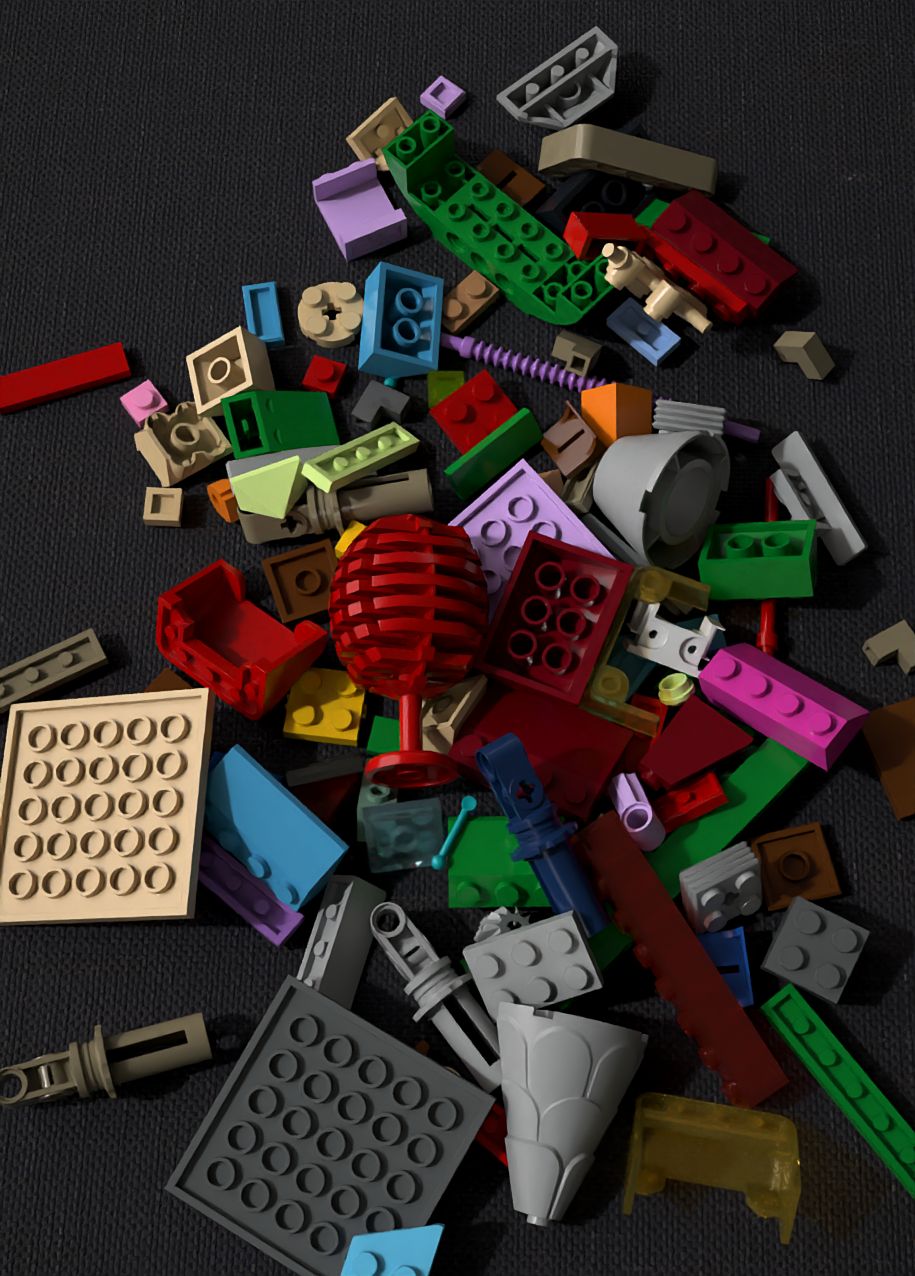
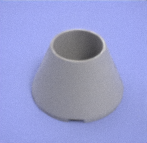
[593,430,730,570]

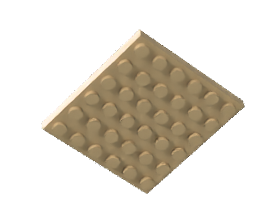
[0,688,216,926]

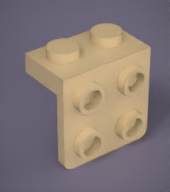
[346,97,413,172]

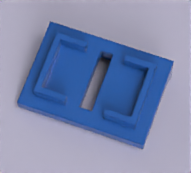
[687,926,754,1013]

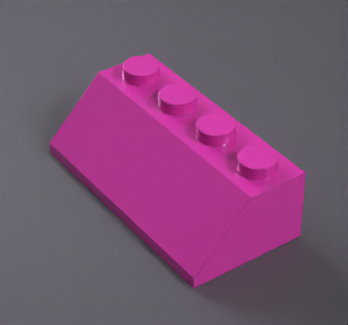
[698,642,871,771]

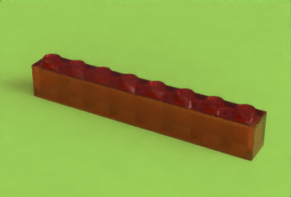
[570,809,789,1109]

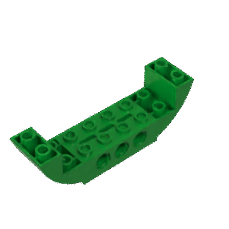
[382,109,615,325]

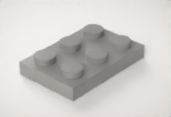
[463,910,605,1023]

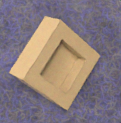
[143,487,184,527]

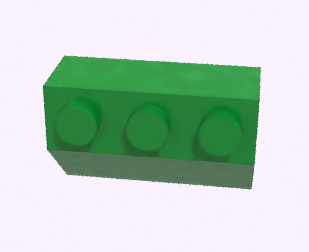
[698,519,817,601]
[448,816,565,908]

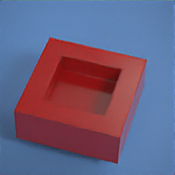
[302,355,347,400]

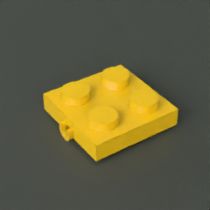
[283,667,368,747]

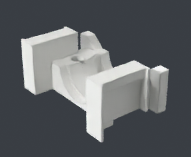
[622,591,726,678]

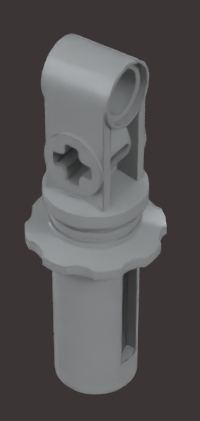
[370,902,503,1094]

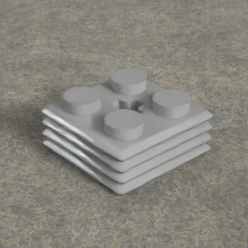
[652,399,729,437]
[679,841,763,934]

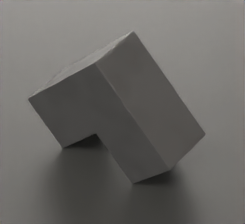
[351,380,411,432]

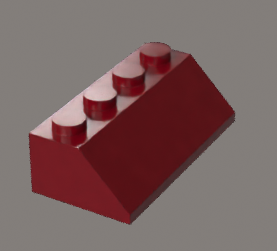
[651,189,799,323]

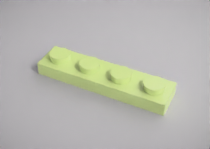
[301,422,420,493]

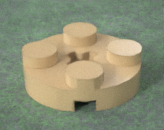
[298,282,364,348]

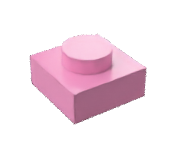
[120,379,170,429]

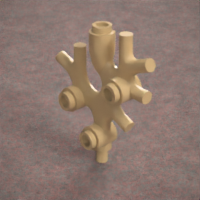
[602,243,713,334]

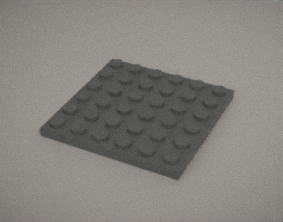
[164,974,497,1276]

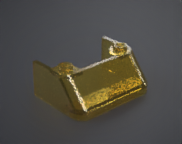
[573,566,712,738]
[622,1092,801,1244]

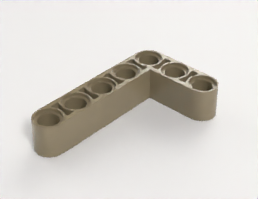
[538,124,719,198]

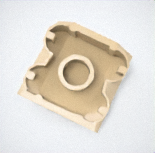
[134,401,233,487]

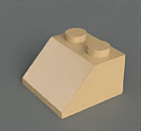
[186,326,276,417]

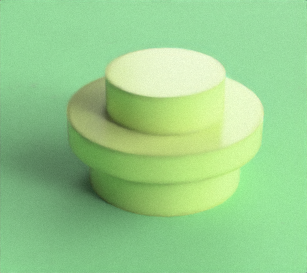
[658,673,695,707]

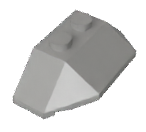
[496,26,618,131]

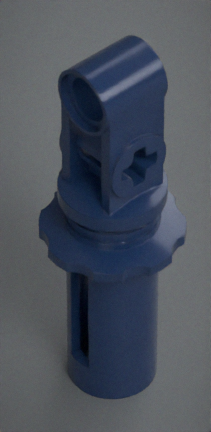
[475,732,612,939]

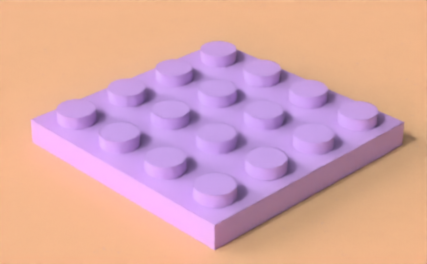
[448,459,616,628]

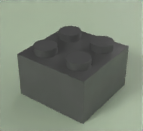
[760,896,870,1004]

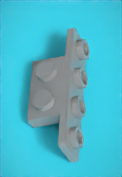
[770,431,868,566]

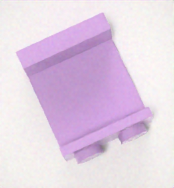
[312,157,408,262]

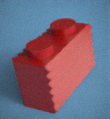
[563,211,647,262]

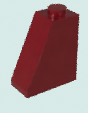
[634,694,754,795]

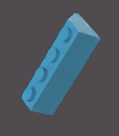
[203,744,349,913]

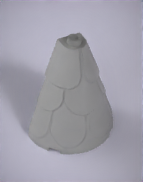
[496,1002,649,1227]

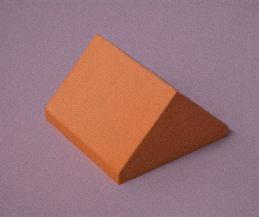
[581,382,652,455]

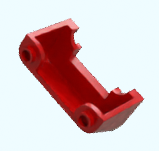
[156,559,328,721]

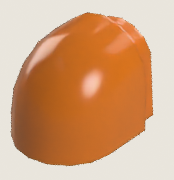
[207,478,239,523]

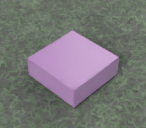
[420,75,466,120]

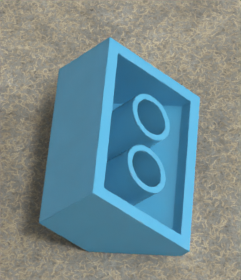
[358,261,444,378]

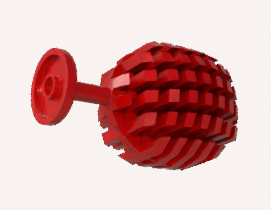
[328,514,490,789]

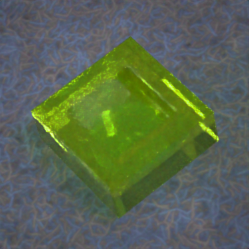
[427,371,464,409]

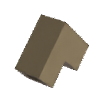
[551,330,603,378]
[773,331,835,380]
[862,620,915,675]

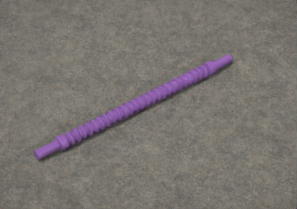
[439,332,761,444]

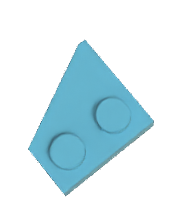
[340,1223,445,1276]

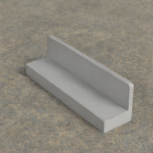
[297,875,386,1010]

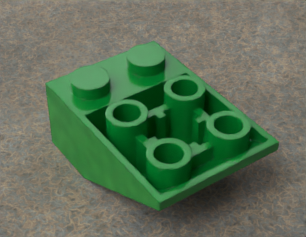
[220,390,340,460]

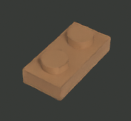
[440,270,499,336]

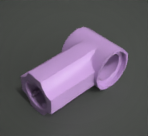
[606,773,666,851]

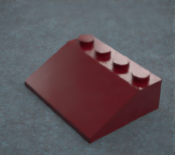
[473,530,635,707]
[447,682,635,832]

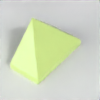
[230,455,308,519]

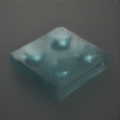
[362,797,447,873]

